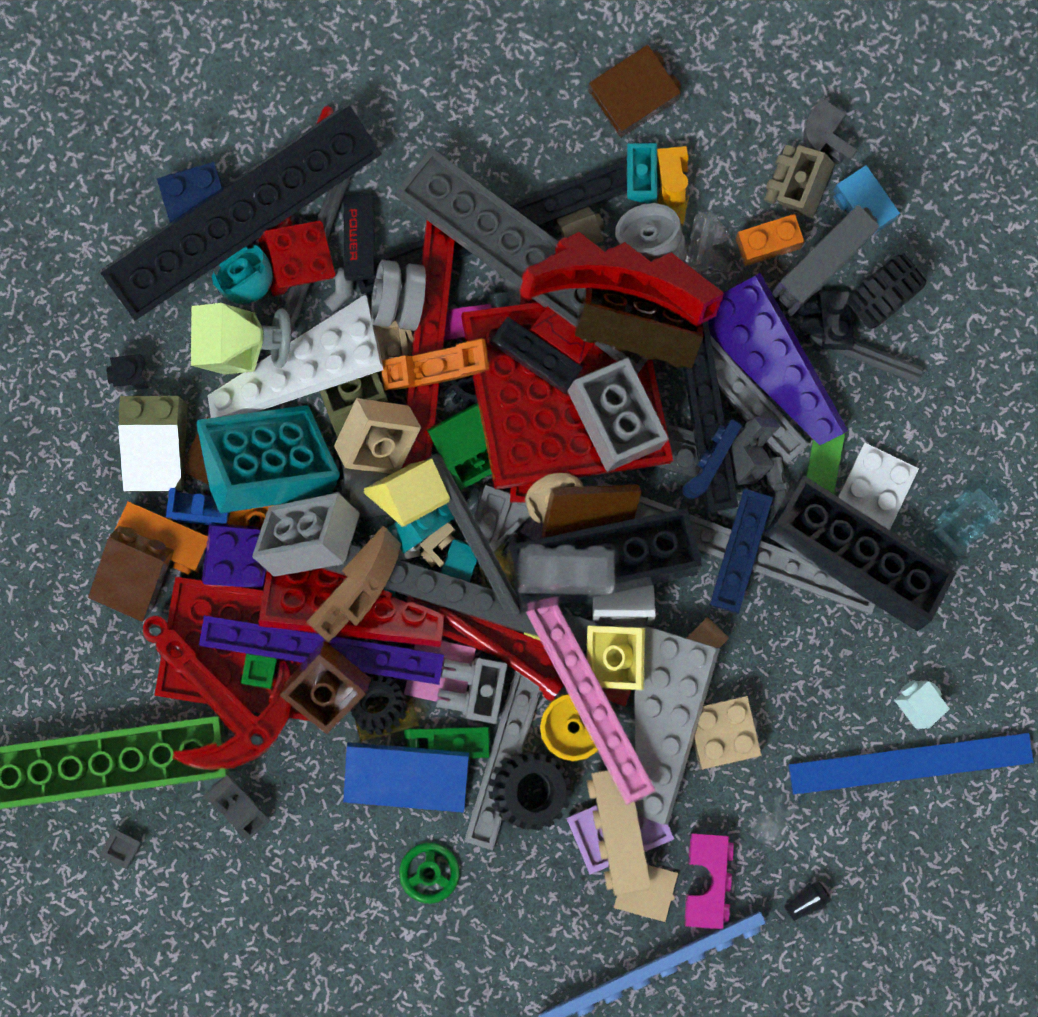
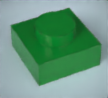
[241,654,277,689]

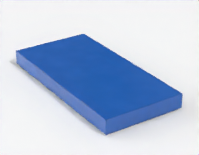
[343,742,469,813]

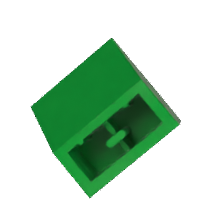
[427,403,492,491]

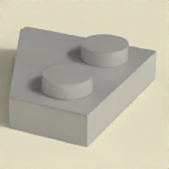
[464,485,530,552]

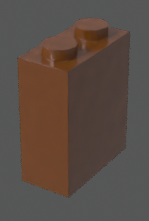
[588,45,682,138]
[88,526,174,622]

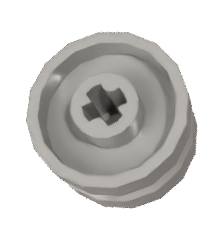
[615,203,687,262]
[371,260,426,331]

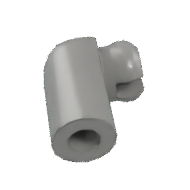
[324,267,353,312]

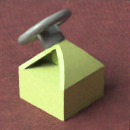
[191,303,291,374]

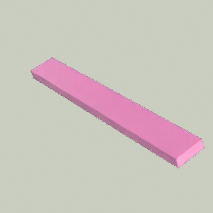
[515,591,655,805]

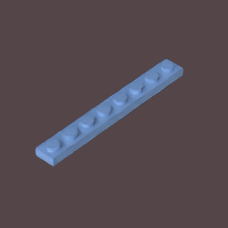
[537,911,766,1017]

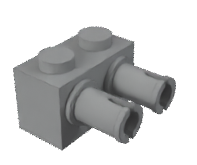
[436,658,507,724]

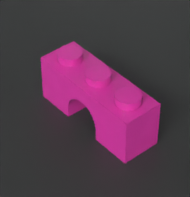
[684,833,734,929]

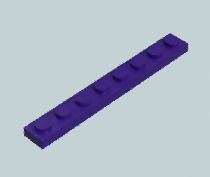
[199,616,444,685]

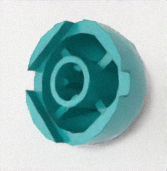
[212,245,273,305]

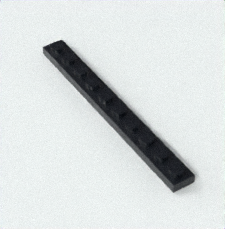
[356,159,627,296]

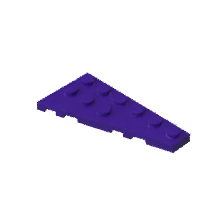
[708,273,848,445]

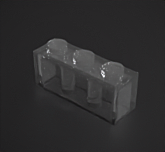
[518,545,614,595]

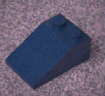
[157,162,223,223]

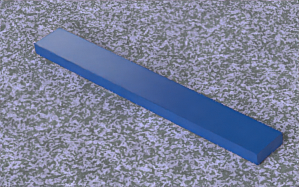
[788,733,1034,795]

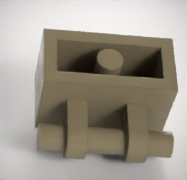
[764,145,835,218]

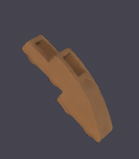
[307,526,401,643]

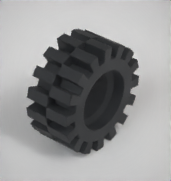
[350,675,408,735]

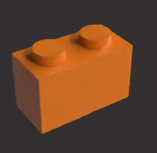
[736,214,804,266]

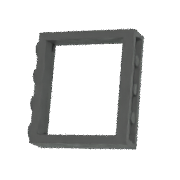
[772,204,880,321]

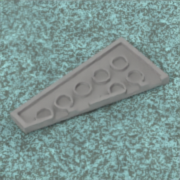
[633,622,720,825]

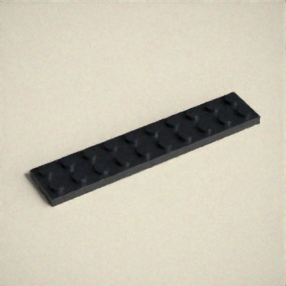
[100,103,382,321]

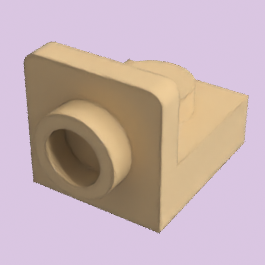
[420,522,455,568]

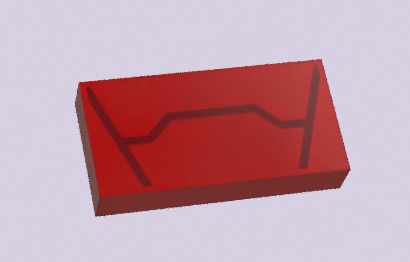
[530,306,595,365]

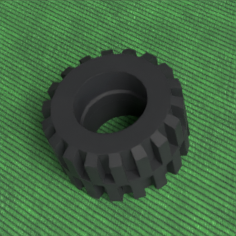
[847,253,928,329]
[488,751,572,831]

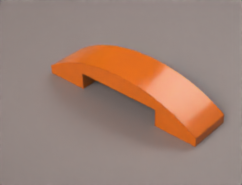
[382,339,489,391]

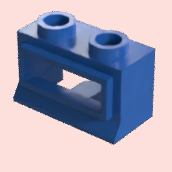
[166,487,229,526]

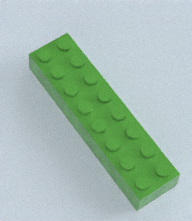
[0,716,230,810]

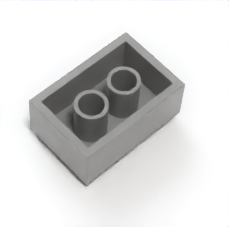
[567,358,668,472]
[252,493,360,577]

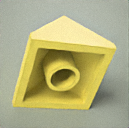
[364,459,450,527]
[587,626,645,690]

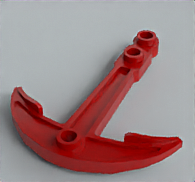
[143,616,291,770]

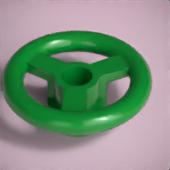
[399,842,460,904]

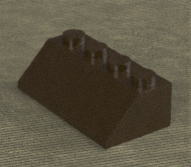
[575,288,703,368]

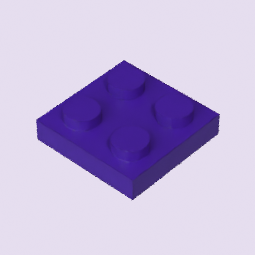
[202,523,266,589]

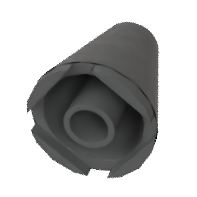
[336,462,391,519]

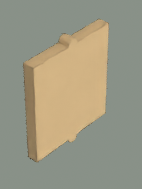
[614,865,678,922]

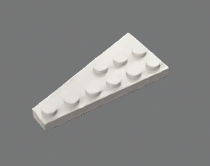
[207,295,384,418]

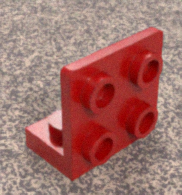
[259,221,335,297]

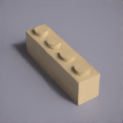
[587,770,651,895]

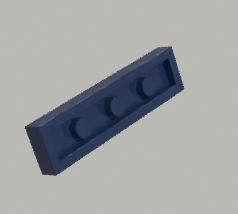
[709,489,773,614]

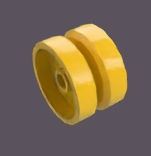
[540,695,598,762]

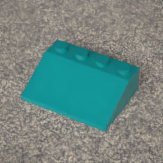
[196,405,340,513]

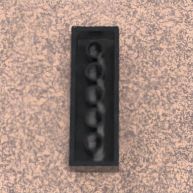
[765,475,956,631]
[507,508,702,613]

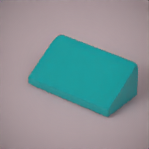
[627,143,657,204]

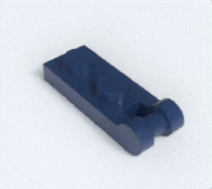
[683,419,742,499]

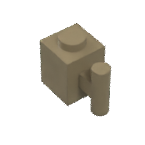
[556,207,606,252]

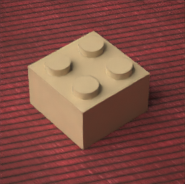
[334,398,421,474]
[693,696,762,770]

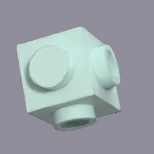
[894,680,950,728]

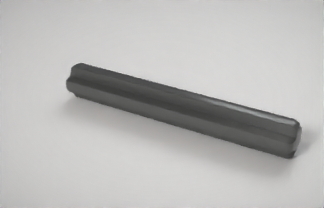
[809,334,923,383]

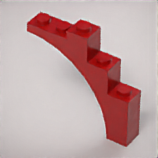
[519,232,724,326]

